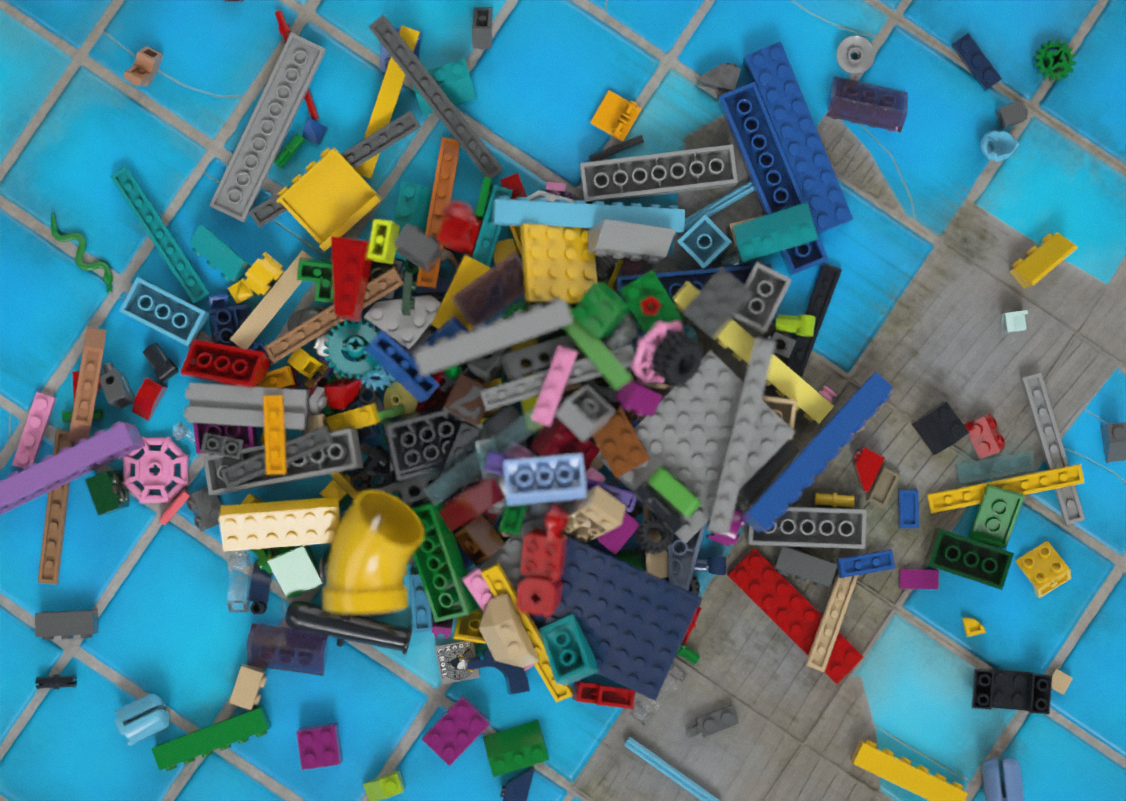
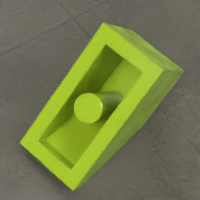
[363,770,406,801]

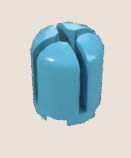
[114,694,170,746]

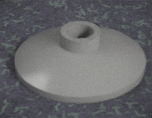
[836,36,875,74]

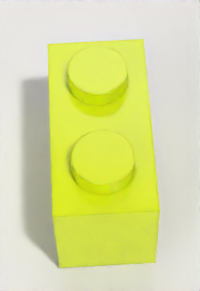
[367,219,400,264]

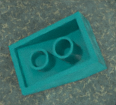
[539,614,599,686]

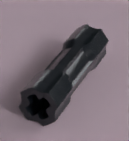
[633,481,686,534]

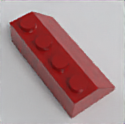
[180,339,270,388]

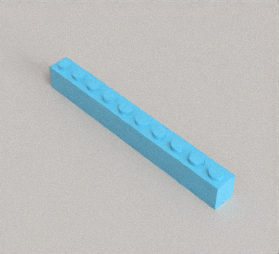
[491,196,685,235]

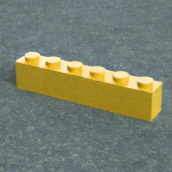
[850,739,968,801]

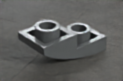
[201,433,244,459]

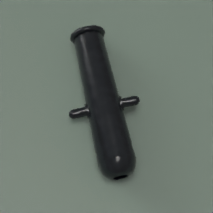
[285,601,413,655]

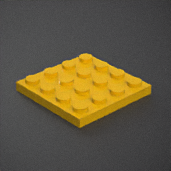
[520,224,597,304]

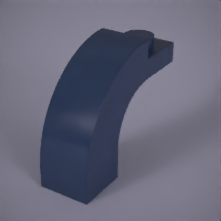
[464,651,530,694]

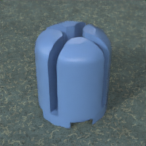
[982,757,1025,801]

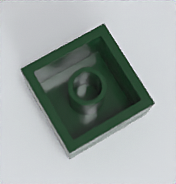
[85,471,130,516]

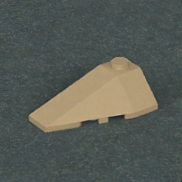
[642,503,669,578]

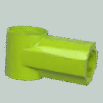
[776,314,816,337]

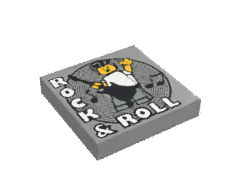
[435,640,480,685]

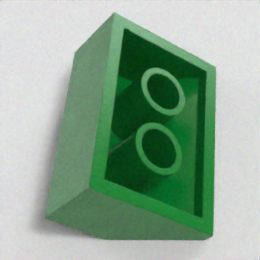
[483,720,549,777]

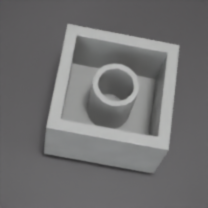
[556,384,616,442]

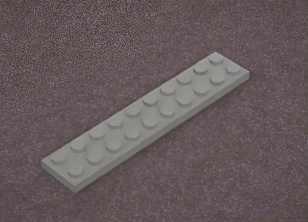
[209,32,327,223]

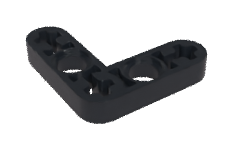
[350,455,406,490]

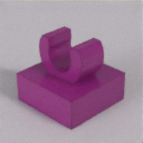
[432,618,453,639]

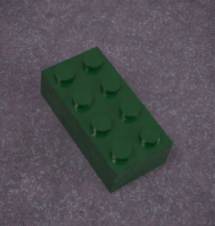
[924,528,1014,590]

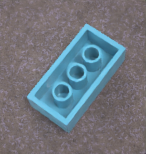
[119,277,209,347]

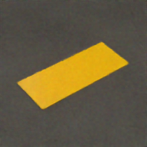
[608,260,624,290]

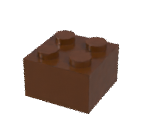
[454,514,505,566]

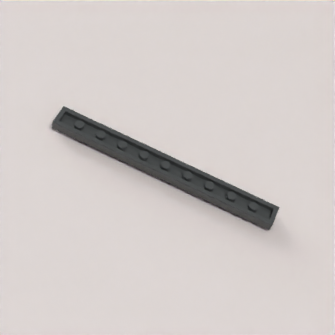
[368,14,504,179]
[249,110,421,228]

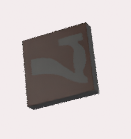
[443,374,490,427]

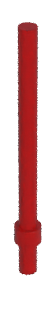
[275,10,319,121]

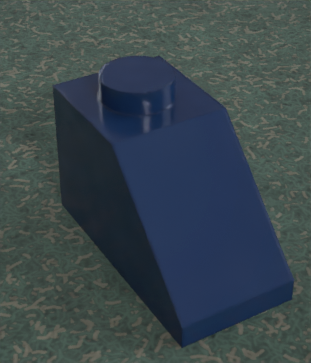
[500,767,534,801]

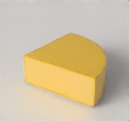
[962,617,986,637]

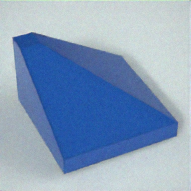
[302,118,327,145]
[209,290,230,309]

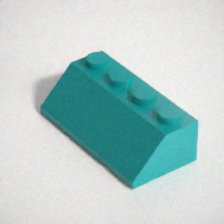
[393,181,433,264]
[733,202,819,263]

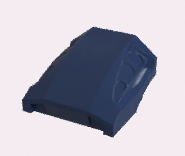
[209,304,256,346]

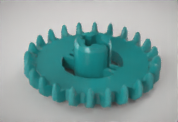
[323,318,381,380]

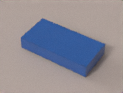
[898,490,919,528]

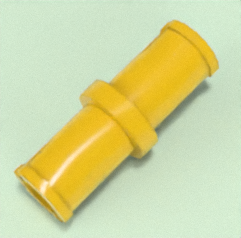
[815,493,855,508]

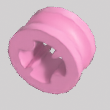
[818,385,837,403]

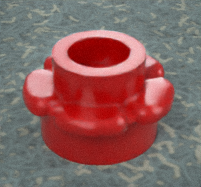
[641,296,660,315]

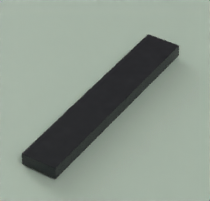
[785,263,842,377]

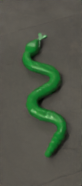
[51,214,113,293]

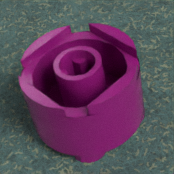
[706,507,745,546]

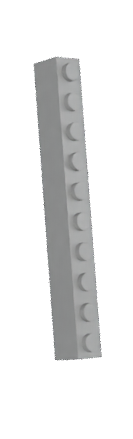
[708,338,775,535]

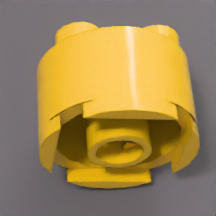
[241,251,285,296]

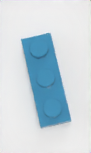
[409,574,433,633]

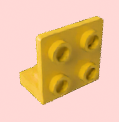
[1016,541,1071,598]

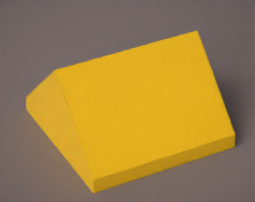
[454,609,487,644]

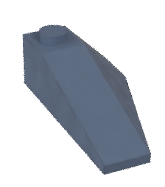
[667,524,706,590]

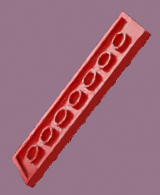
[727,548,864,684]

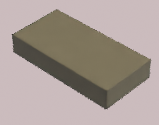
[866,466,901,509]

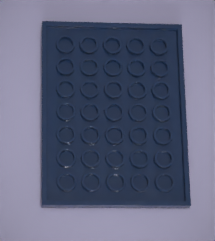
[528,532,702,701]

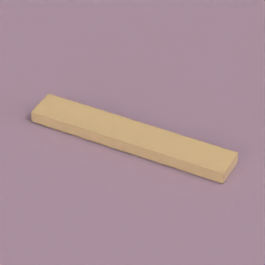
[230,250,313,349]
[805,557,859,672]

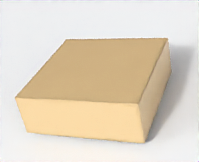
[1051,668,1073,695]

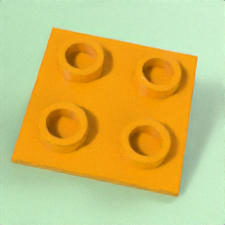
[590,90,642,142]

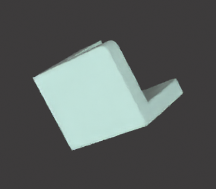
[1000,310,1028,333]

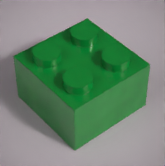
[571,282,631,339]

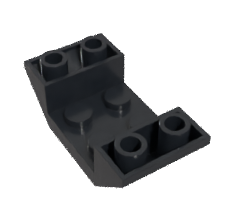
[971,668,1052,714]

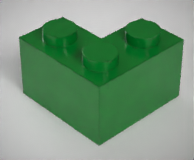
[297,257,334,303]

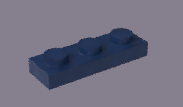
[951,33,1002,91]

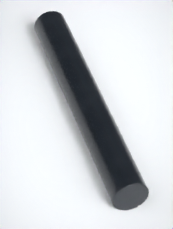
[589,135,644,162]

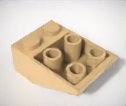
[563,486,626,543]

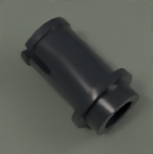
[250,601,267,615]

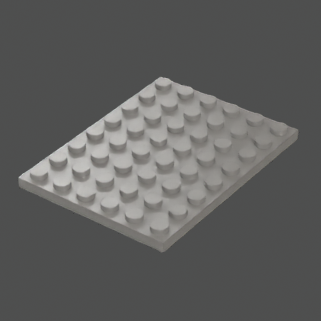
[602,350,795,544]

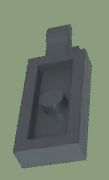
[686,705,739,738]

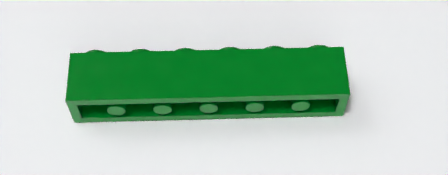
[152,705,271,771]

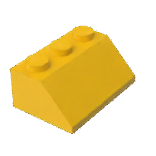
[1009,232,1078,288]

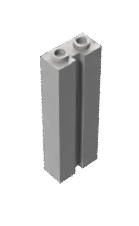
[184,383,309,430]

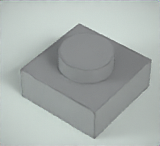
[309,387,327,415]

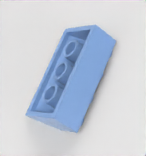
[503,453,586,506]

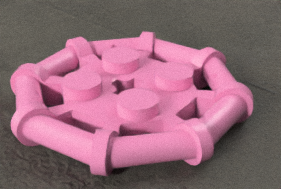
[630,321,684,386]
[122,436,190,504]

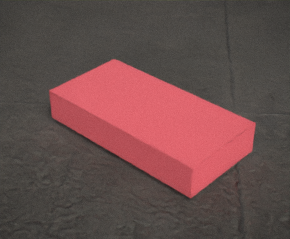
[159,489,190,526]

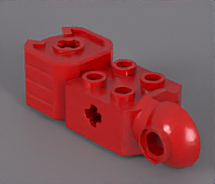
[438,201,483,256]
[516,503,568,618]

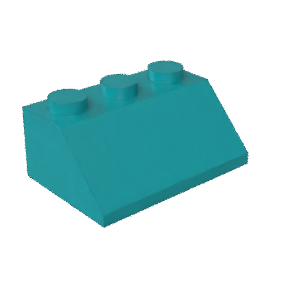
[412,58,477,116]
[190,224,251,283]

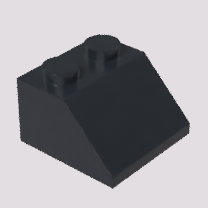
[911,402,969,455]

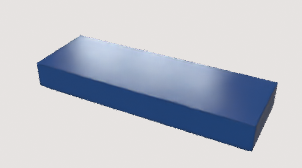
[837,550,895,578]

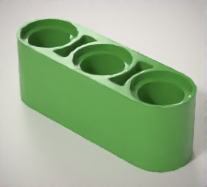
[647,465,702,518]

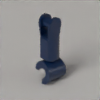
[694,557,726,575]

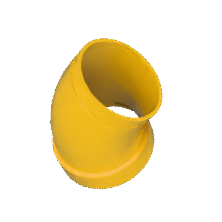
[322,490,424,613]

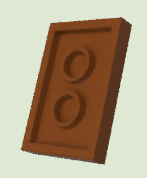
[592,408,651,478]

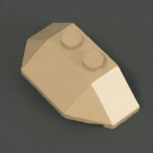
[479,593,540,668]

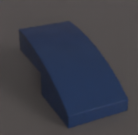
[248,561,273,603]

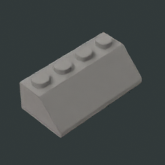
[588,219,675,264]

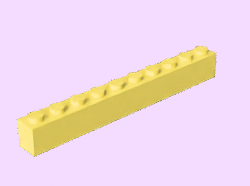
[672,281,834,423]

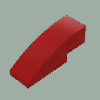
[572,680,635,709]

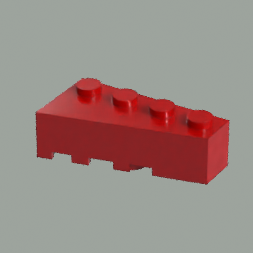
[331,236,372,322]

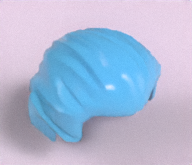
[980,130,1019,162]

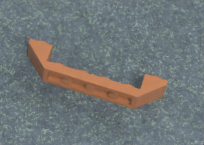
[68,327,106,442]

